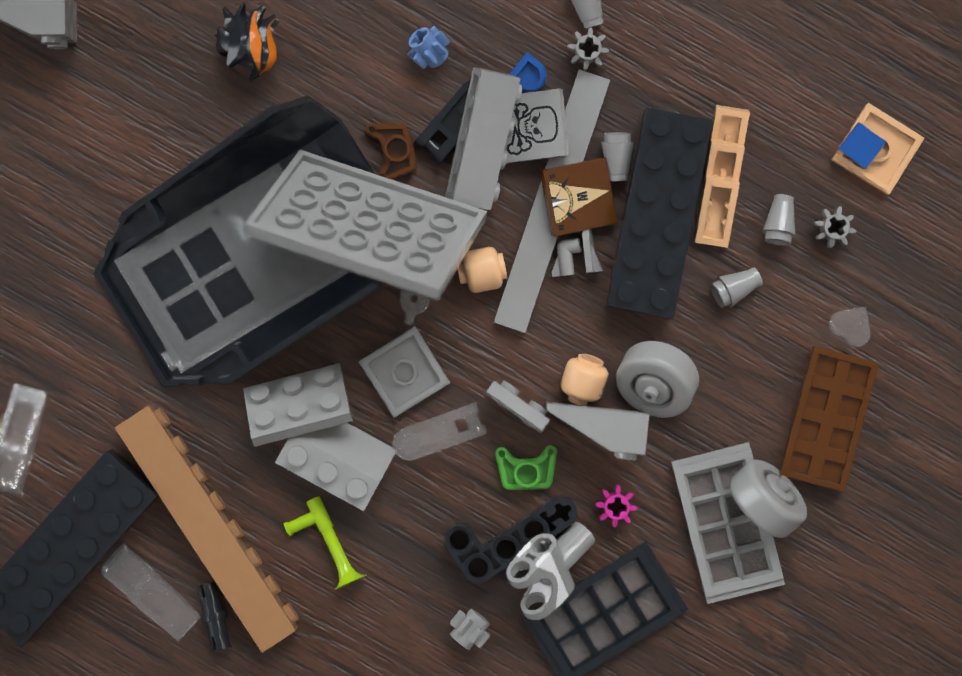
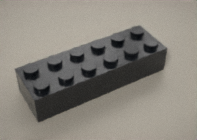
[605,107,713,319]
[0,449,159,647]

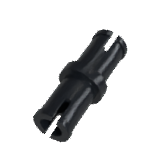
[197,582,232,651]

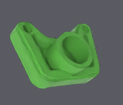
[495,445,557,490]

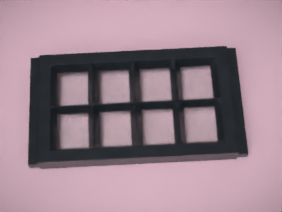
[522,541,688,676]

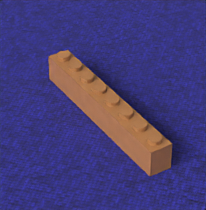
[115,405,299,653]

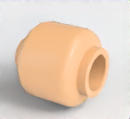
[458,247,507,293]
[560,354,609,406]

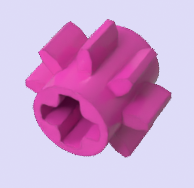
[595,485,638,527]

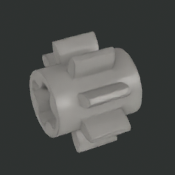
[567,28,609,71]
[813,206,856,248]
[450,608,490,650]

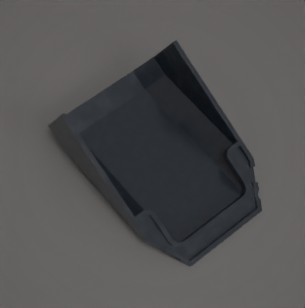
[94,95,390,387]

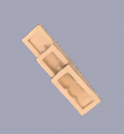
[695,105,750,248]

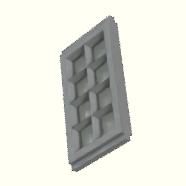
[671,442,785,604]

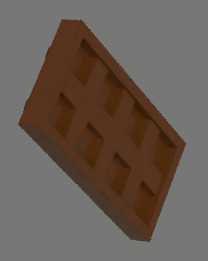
[779,346,879,492]

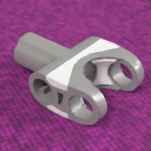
[506,522,595,620]

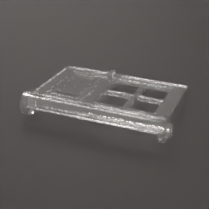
[114,163,351,373]

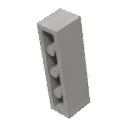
[445,67,522,210]

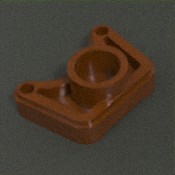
[365,123,417,180]

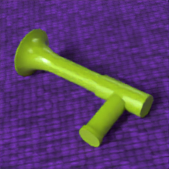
[283,496,367,590]

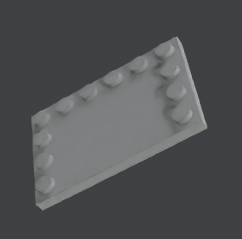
[244,150,487,300]

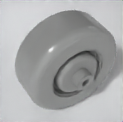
[616,341,699,418]
[730,459,807,538]

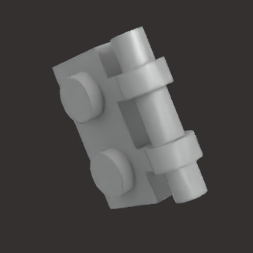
[486,380,550,433]

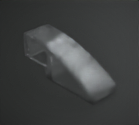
[0,384,48,496]
[101,543,201,641]

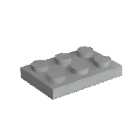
[243,363,353,447]

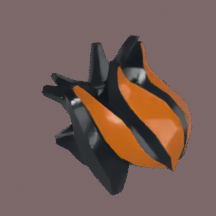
[215,2,280,81]

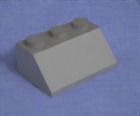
[275,423,397,511]

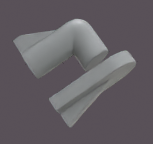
[552,229,603,277]

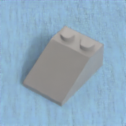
[0,0,77,49]
[545,401,649,460]

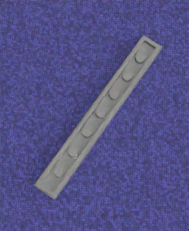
[494,69,610,333]

